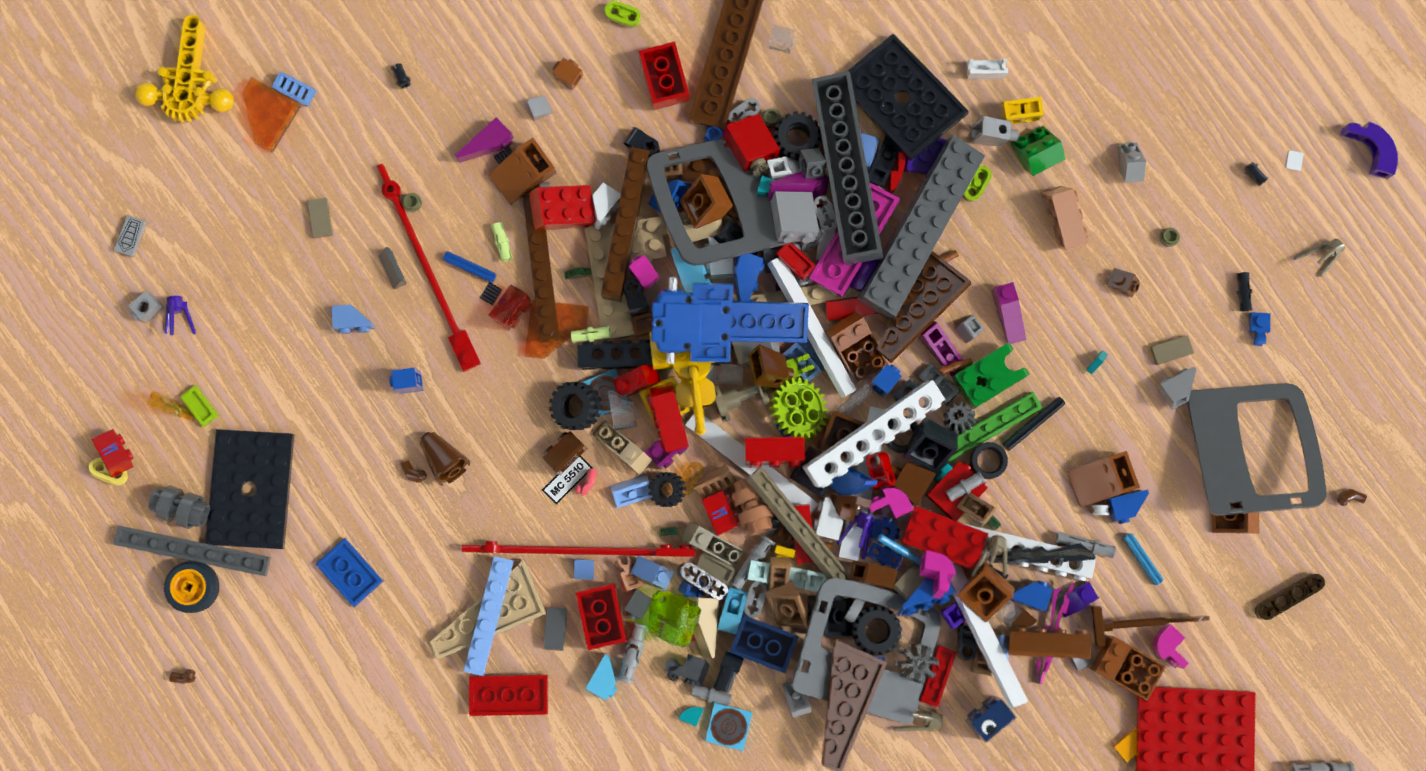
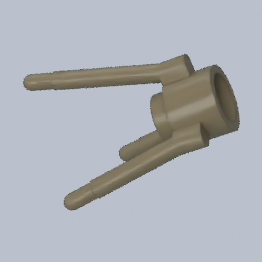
[1294,238,1345,277]
[971,535,1009,578]
[893,704,943,732]

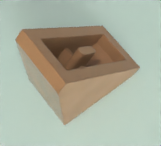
[957,493,996,526]

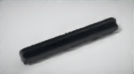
[1002,397,1066,451]

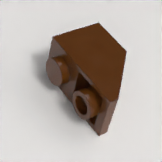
[849,560,897,589]

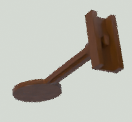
[1091,606,1210,647]

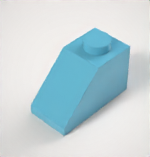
[717,587,748,635]
[585,653,617,700]

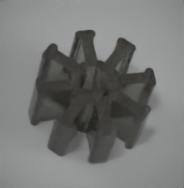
[895,642,939,684]

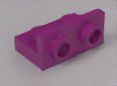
[645,439,688,470]

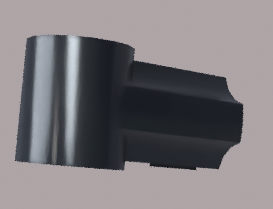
[713,651,744,693]

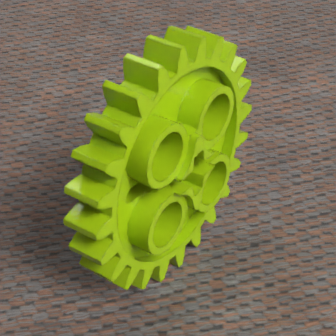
[769,377,829,440]

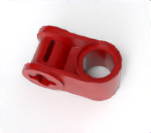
[866,451,895,490]

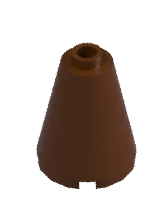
[420,432,470,486]

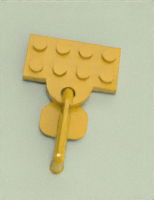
[649,332,716,435]

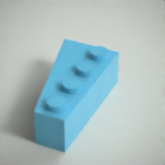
[670,248,710,294]

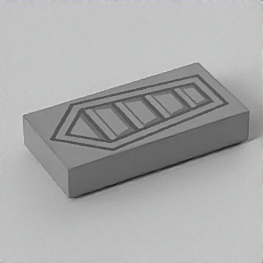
[114,215,147,258]

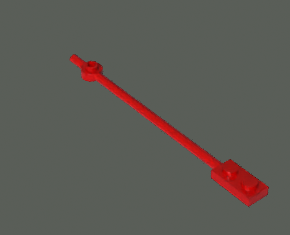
[377,164,482,372]
[462,541,695,557]

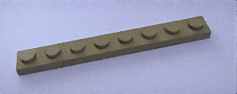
[747,467,855,599]

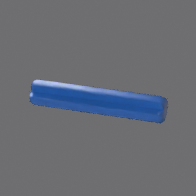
[443,251,497,283]

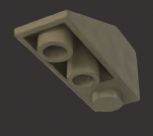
[680,521,744,568]

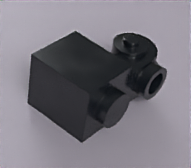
[665,654,710,688]

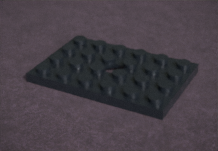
[848,33,969,161]
[205,429,295,549]

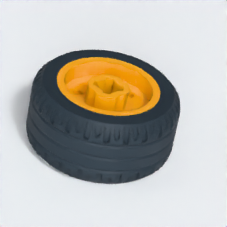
[164,561,220,613]

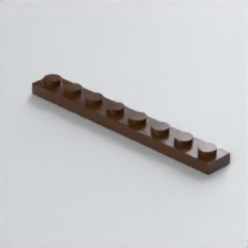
[523,195,560,343]

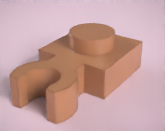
[615,556,643,593]

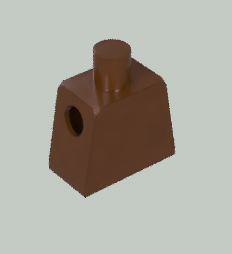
[748,344,794,387]
[891,462,936,506]

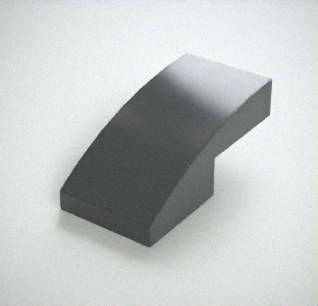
[918,363,960,406]
[544,607,567,651]

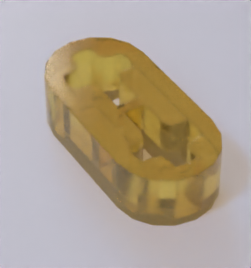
[681,462,704,496]

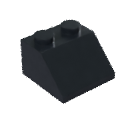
[903,418,958,473]
[808,596,852,636]

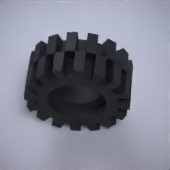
[648,472,686,507]

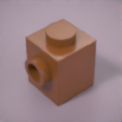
[553,57,583,90]

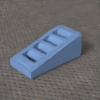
[272,71,317,107]

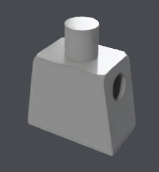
[971,116,1019,146]

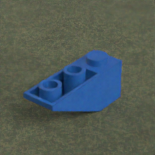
[732,253,764,302]
[897,578,954,616]

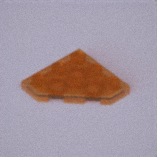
[242,77,301,154]
[525,300,589,359]

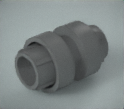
[148,485,210,529]

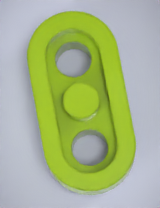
[605,1,641,28]
[963,166,992,202]

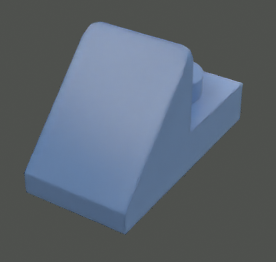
[631,556,674,589]

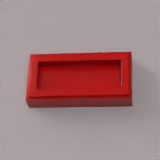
[775,242,816,280]

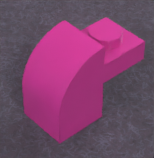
[868,488,914,519]
[919,551,955,599]
[1153,624,1189,669]

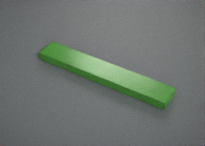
[944,392,1043,465]

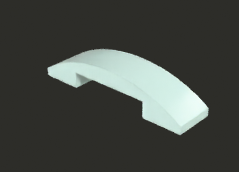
[747,560,827,592]

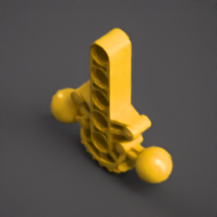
[135,14,234,123]

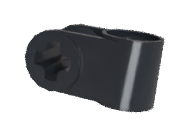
[623,127,660,157]
[624,279,650,318]
[956,623,977,661]

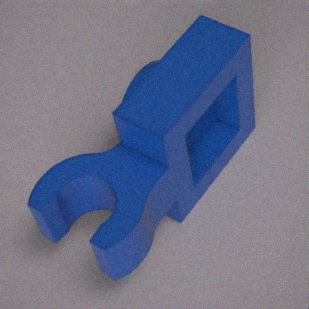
[1249,312,1271,346]

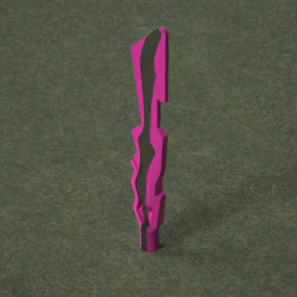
[1035,582,1074,684]

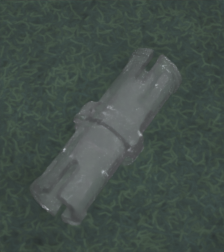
[837,383,873,415]

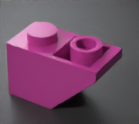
[629,255,660,291]

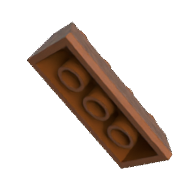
[1009,628,1091,659]

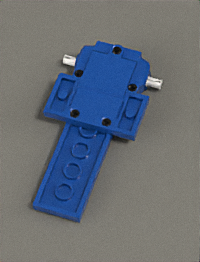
[651,277,809,364]

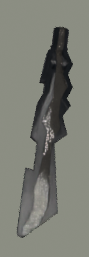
[988,543,1096,565]

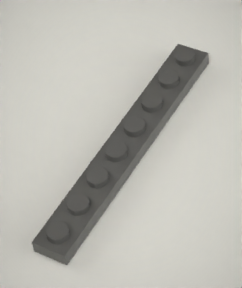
[113,526,271,576]

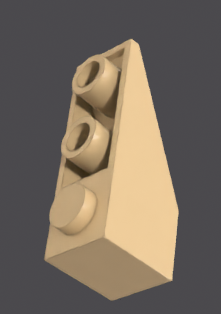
[594,421,652,475]
[687,597,719,658]

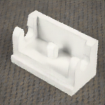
[967,58,1008,80]

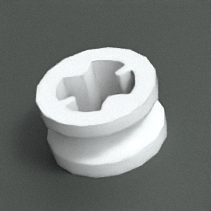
[1092,505,1110,516]

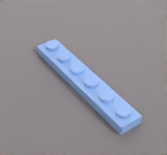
[464,556,514,676]

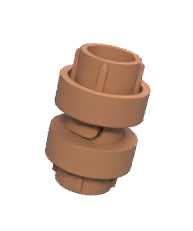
[731,477,775,536]

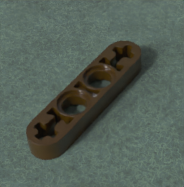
[1255,574,1325,620]

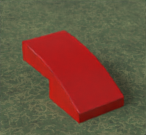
[889,153,906,194]

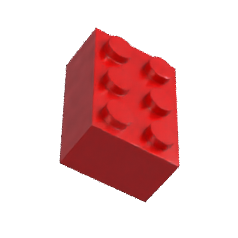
[639,41,690,110]
[529,185,596,230]
[647,382,689,453]
[745,437,805,468]
[575,584,628,650]

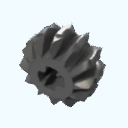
[943,402,976,434]

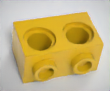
[1000,97,1044,125]

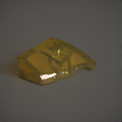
[147,390,195,422]

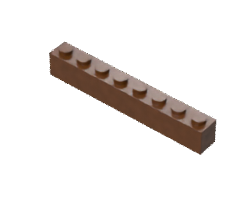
[601,147,650,302]

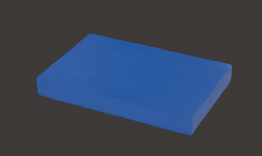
[316,538,384,607]

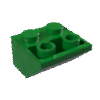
[1010,126,1066,176]

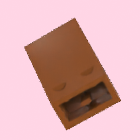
[489,138,557,205]
[824,312,888,384]
[1067,451,1140,507]
[1090,635,1166,701]

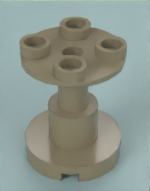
[714,372,770,423]

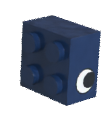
[965,696,1017,743]

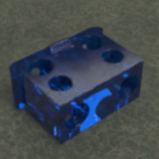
[866,541,904,570]

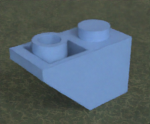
[332,305,375,334]

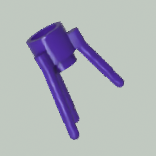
[165,296,196,336]
[837,511,874,559]

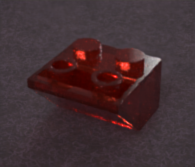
[488,284,532,331]

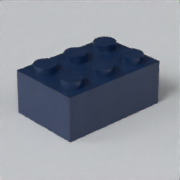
[729,615,799,673]

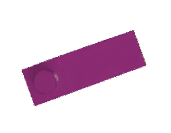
[455,117,514,163]
[768,171,829,200]
[991,282,1027,344]
[919,321,963,377]

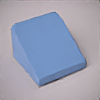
[574,559,595,580]

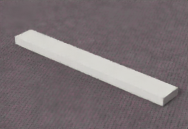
[767,258,857,398]
[838,406,885,561]
[685,414,819,514]
[950,562,1028,709]

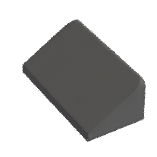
[379,247,407,289]

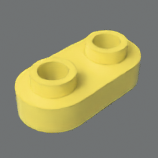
[89,458,128,486]

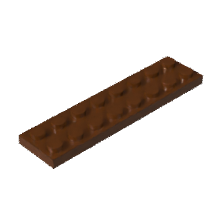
[688,0,764,131]

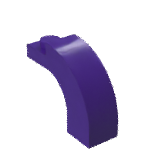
[1340,122,1398,179]

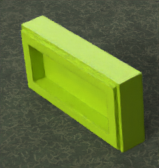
[180,385,220,427]

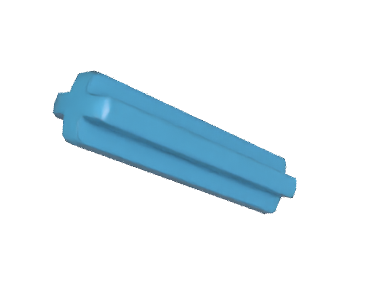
[1123,533,1164,585]

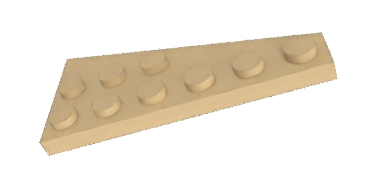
[430,560,547,660]

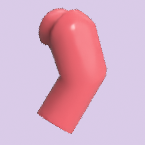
[575,469,597,496]

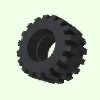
[774,111,822,161]
[549,382,602,430]
[851,606,902,656]

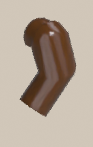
[400,460,427,483]
[1337,489,1367,506]
[169,669,196,684]

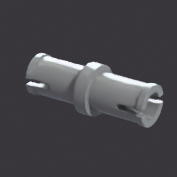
[945,472,985,502]
[691,685,732,706]

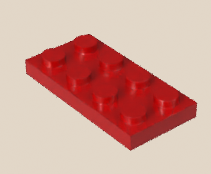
[901,506,989,570]
[469,674,548,716]

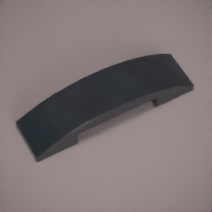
[869,135,900,188]

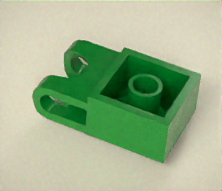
[952,343,1030,410]

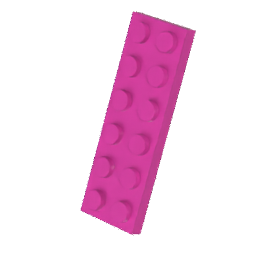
[809,183,900,298]

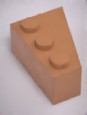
[1041,186,1088,250]

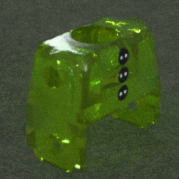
[648,590,701,647]

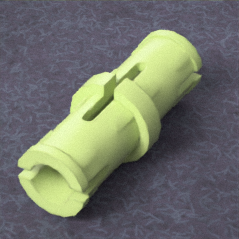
[491,222,513,262]
[571,326,611,343]

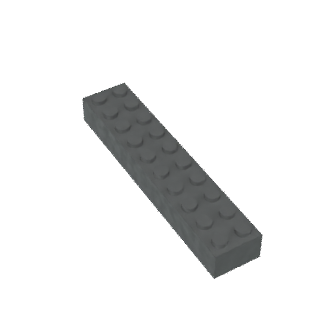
[812,71,884,265]
[857,135,985,319]

